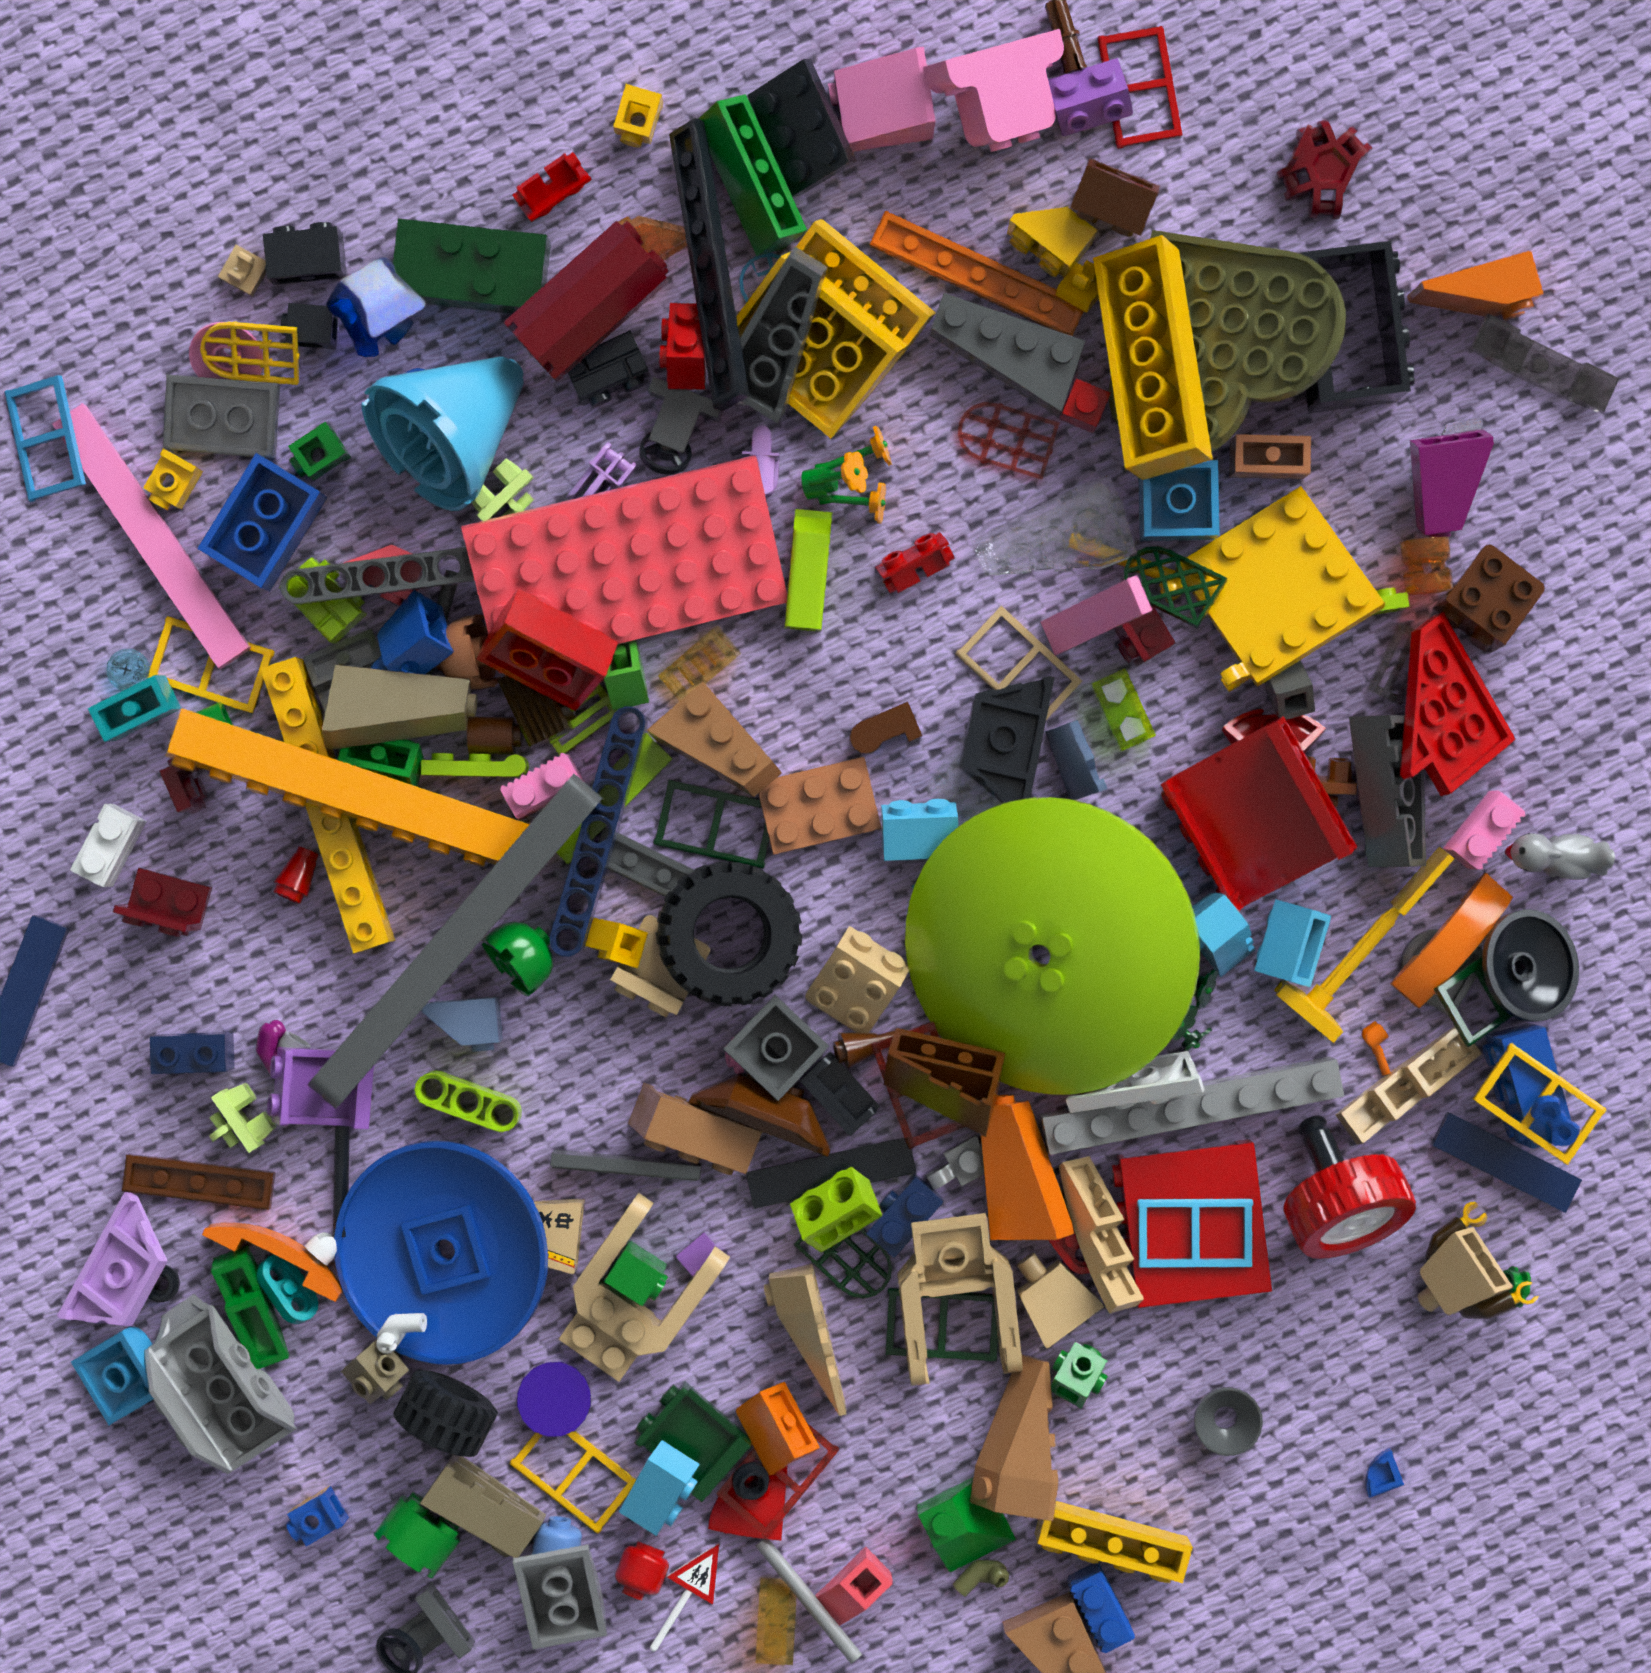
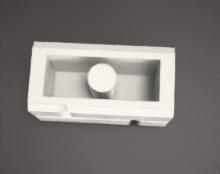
[70,804,147,887]

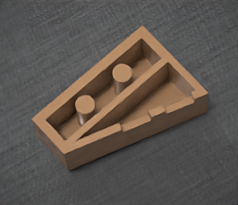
[646,682,782,797]
[628,1083,762,1175]
[1003,1592,1106,1673]

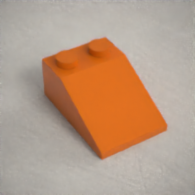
[1407,250,1544,320]

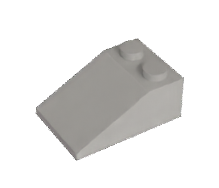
[513,1545,607,1649]

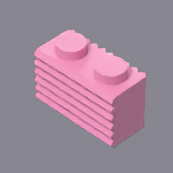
[500,753,584,820]
[1443,790,1525,870]

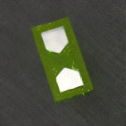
[1090,668,1156,751]

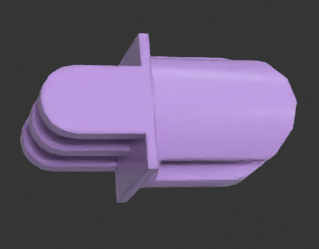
[742,425,780,498]
[566,442,638,500]

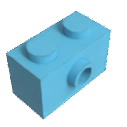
[881,799,958,861]
[1254,899,1331,987]
[619,1440,700,1536]

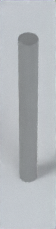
[755,1539,862,1664]

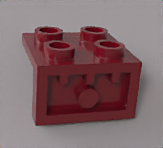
[1108,589,1176,667]
[160,758,208,814]
[113,868,212,937]

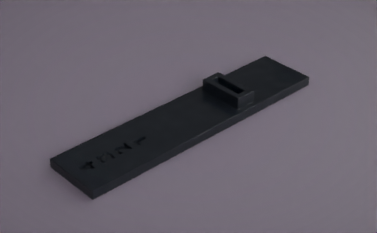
[746,1136,917,1209]

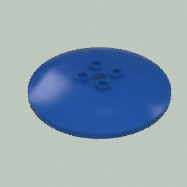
[334,1141,548,1365]

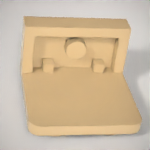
[610,915,710,1017]
[805,926,909,1033]

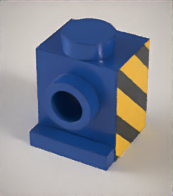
[286,1486,349,1547]

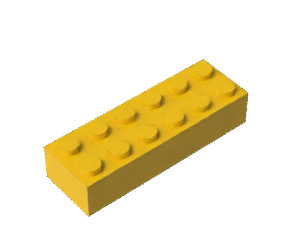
[1093,235,1213,480]

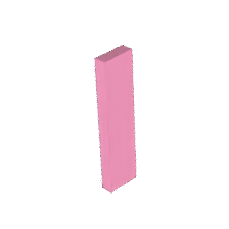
[1041,575,1152,656]

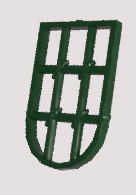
[794,1228,892,1299]

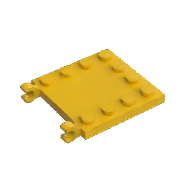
[1159,486,1385,692]

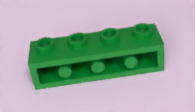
[698,94,807,256]

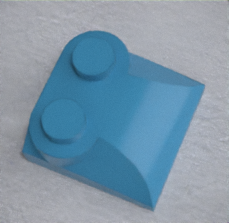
[71,1326,153,1425]

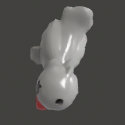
[1505,833,1615,880]

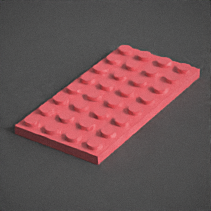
[461,455,787,673]

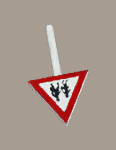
[650,1543,719,1652]

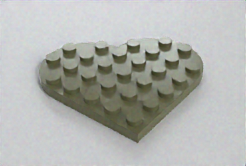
[1109,230,1346,452]

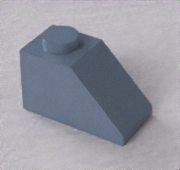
[421,996,503,1052]

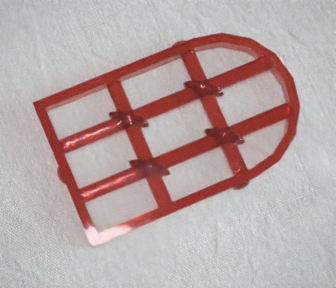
[958,402,1059,480]

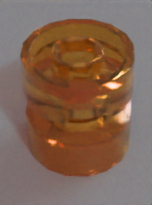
[1400,537,1453,595]

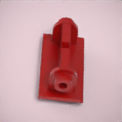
[512,152,592,222]
[875,532,955,594]

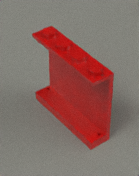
[1160,716,1357,911]
[1111,1139,1272,1308]

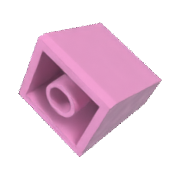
[828,46,935,152]

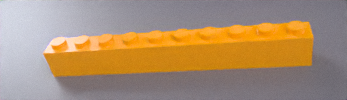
[165,708,530,867]

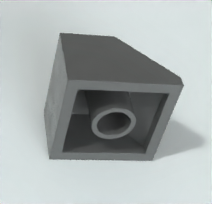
[723,995,829,1101]

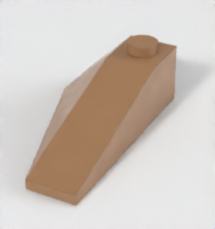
[970,1354,1058,1521]

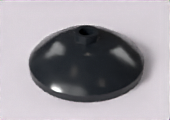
[1482,909,1579,1022]

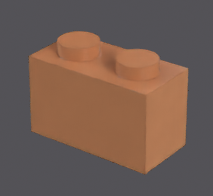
[1229,434,1311,479]

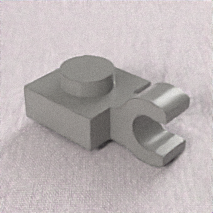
[926,1135,984,1190]

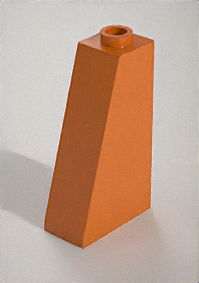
[981,1094,1074,1240]

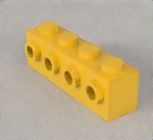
[1034,1501,1193,1583]

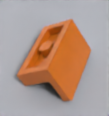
[736,1382,820,1475]

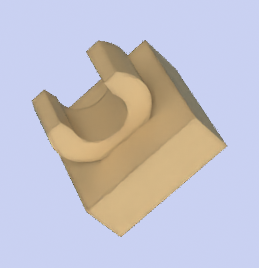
[218,245,266,297]

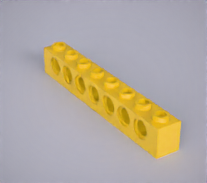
[260,657,396,954]

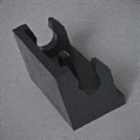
[800,1051,880,1136]

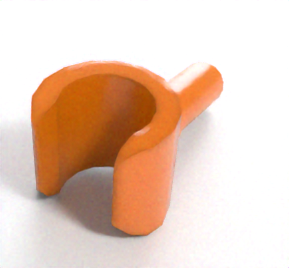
[1362,1021,1391,1076]

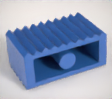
[1067,1563,1135,1653]

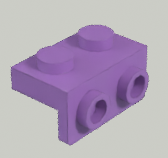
[1048,58,1133,136]

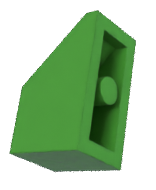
[604,640,649,710]

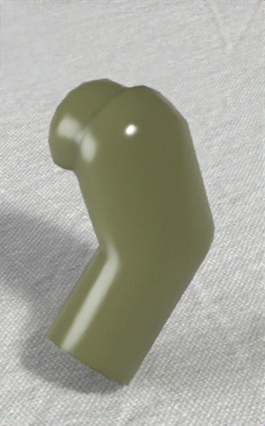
[953,1560,1009,1597]

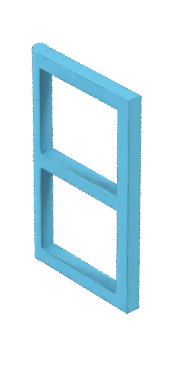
[1137,1199,1253,1267]

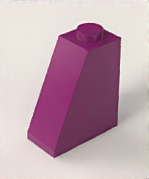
[1410,429,1494,539]

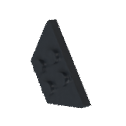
[959,676,1055,804]

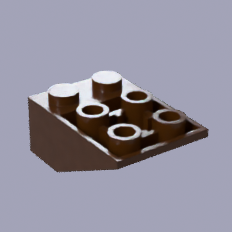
[1070,158,1160,237]

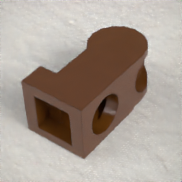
[850,702,923,754]

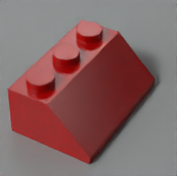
[476,589,618,711]

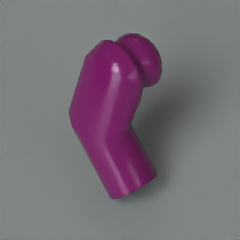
[256,1020,286,1076]

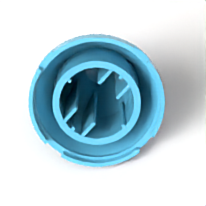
[361,356,524,511]

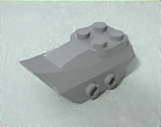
[144,1294,297,1474]

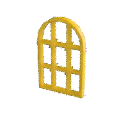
[200,321,299,385]

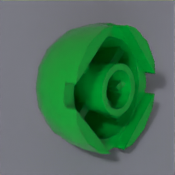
[481,921,553,997]

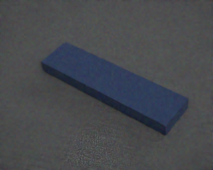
[0,915,70,1067]
[1430,1112,1582,1213]

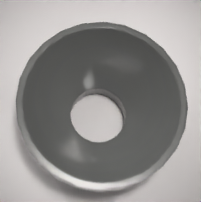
[1194,1387,1263,1456]

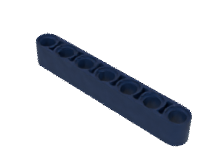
[550,706,648,957]

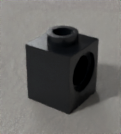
[281,303,339,350]

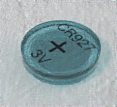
[106,649,150,691]

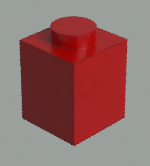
[1059,379,1111,433]

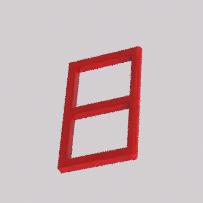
[1097,26,1183,149]

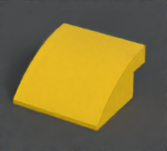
[736,219,936,439]

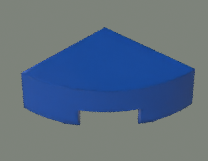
[1365,1448,1404,1498]

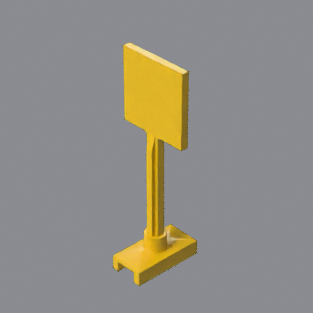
[1274,846,1454,1043]

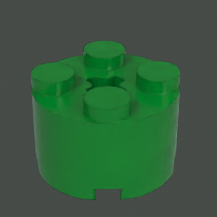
[374,1492,461,1578]

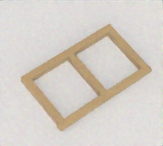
[955,606,1082,720]

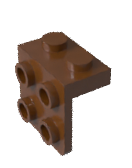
[1433,544,1545,653]

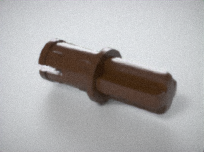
[1045,0,1087,75]

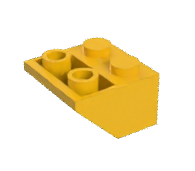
[1007,207,1097,278]

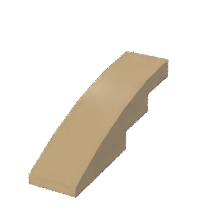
[1335,1026,1482,1145]
[1059,1156,1144,1314]

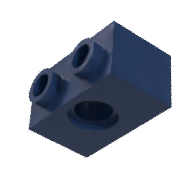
[150,1032,235,1074]

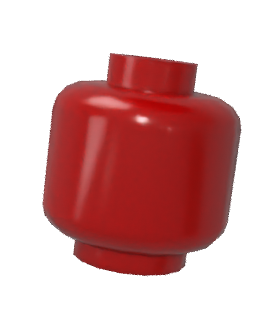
[615,1541,669,1601]

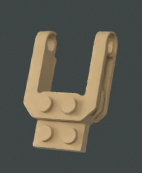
[558,1192,730,1382]
[897,1213,1023,1386]

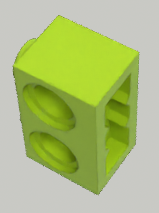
[790,1167,882,1253]

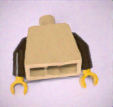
[1418,1202,1539,1319]

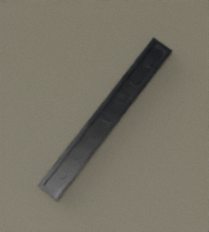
[669,118,749,411]

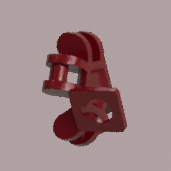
[1276,119,1373,220]

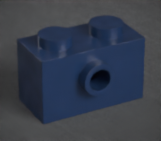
[866,1173,944,1258]

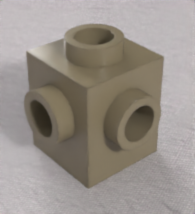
[341,1339,409,1404]

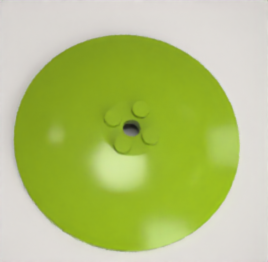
[905,797,1200,1095]

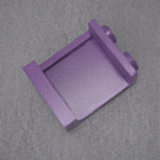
[267,1047,374,1129]

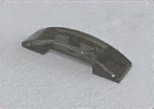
[1470,314,1620,413]

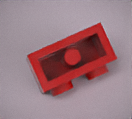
[659,303,706,390]

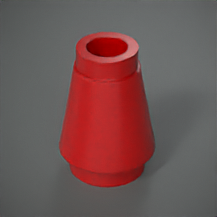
[273,846,319,904]

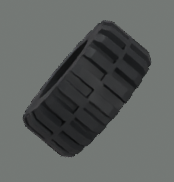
[656,861,803,1006]

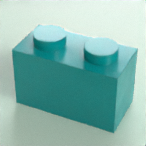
[87,675,182,742]

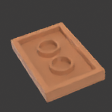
[758,757,882,855]

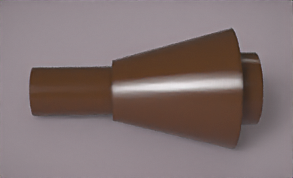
[833,1030,895,1069]

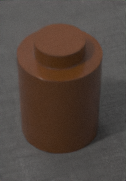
[467,717,523,754]

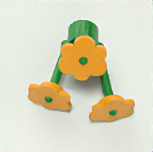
[801,426,892,524]

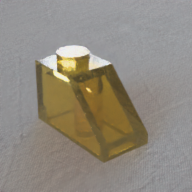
[756,1577,797,1665]

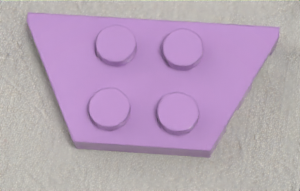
[57,1192,168,1326]

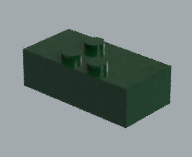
[390,218,551,314]

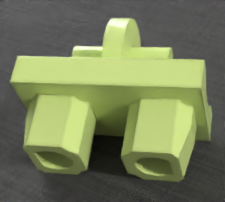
[472,458,534,521]
[209,1083,276,1153]

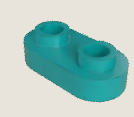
[257,1254,318,1324]

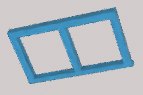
[5,375,86,502]

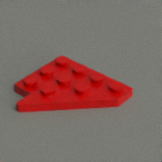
[1400,612,1516,796]

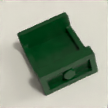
[634,1381,751,1502]

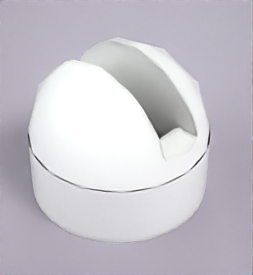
[305,1232,337,1265]

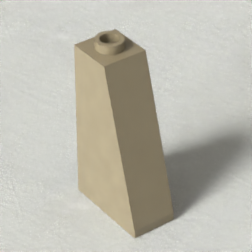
[322,665,478,749]

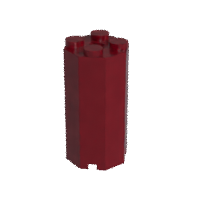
[503,220,669,382]

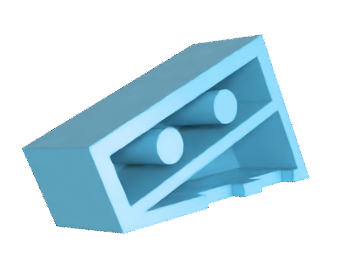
[1192,892,1256,977]

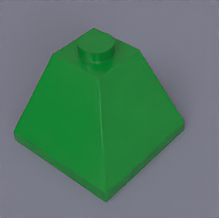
[917,1477,1016,1572]

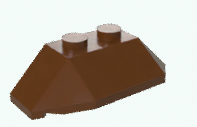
[688,1073,830,1157]

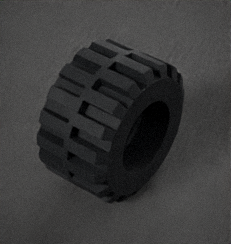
[393,1370,498,1457]

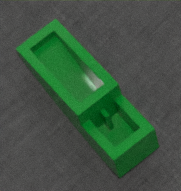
[211,1245,289,1369]

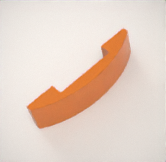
[1390,873,1513,1008]
[202,1222,343,1302]

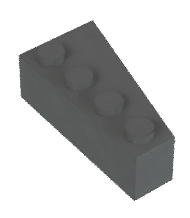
[740,247,828,424]
[930,293,1086,418]
[1349,715,1426,867]

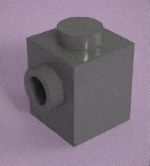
[1265,660,1315,720]

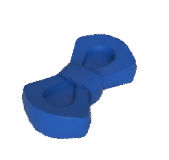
[1530,1095,1580,1146]

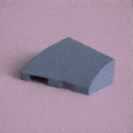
[1045,720,1107,800]

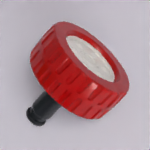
[1283,1115,1416,1259]

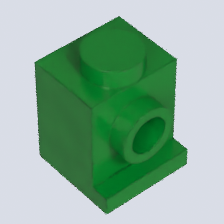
[288,422,352,481]

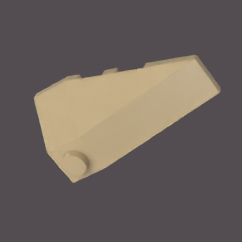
[764,1263,847,1416]

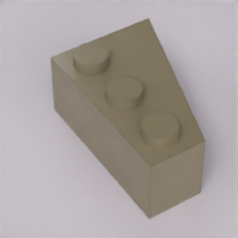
[420,1455,546,1558]

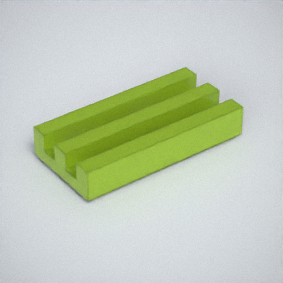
[550,684,618,756]

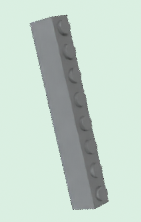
[1039,1056,1344,1155]

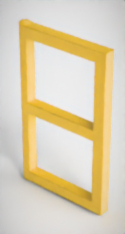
[147,616,275,714]
[1473,1043,1606,1165]
[509,1431,636,1534]

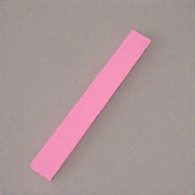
[52,403,251,669]

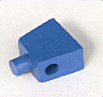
[371,590,454,674]

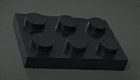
[747,59,857,197]

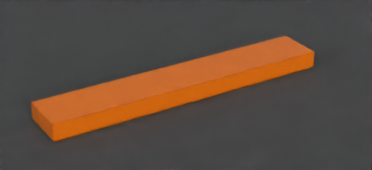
[870,211,1084,336]

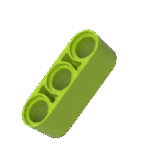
[414,1070,522,1132]

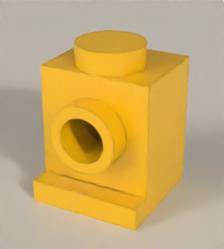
[613,84,664,148]
[143,448,203,511]
[585,918,648,969]

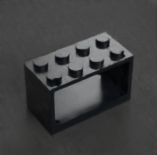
[1300,241,1415,414]

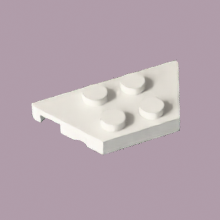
[1066,1051,1205,1113]

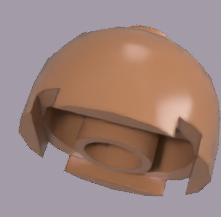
[436,614,501,690]

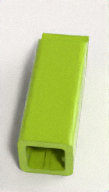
[784,509,832,632]

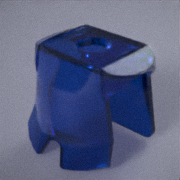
[326,257,426,357]

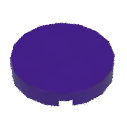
[517,1362,591,1437]

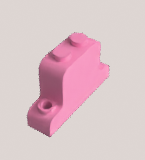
[923,29,1064,152]

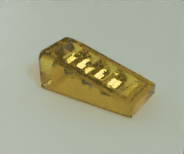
[658,626,741,701]

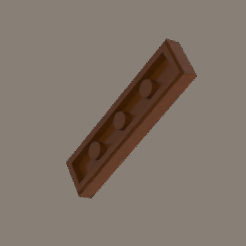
[122,1153,276,1210]

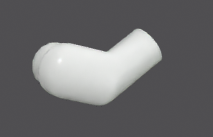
[376,1313,427,1354]

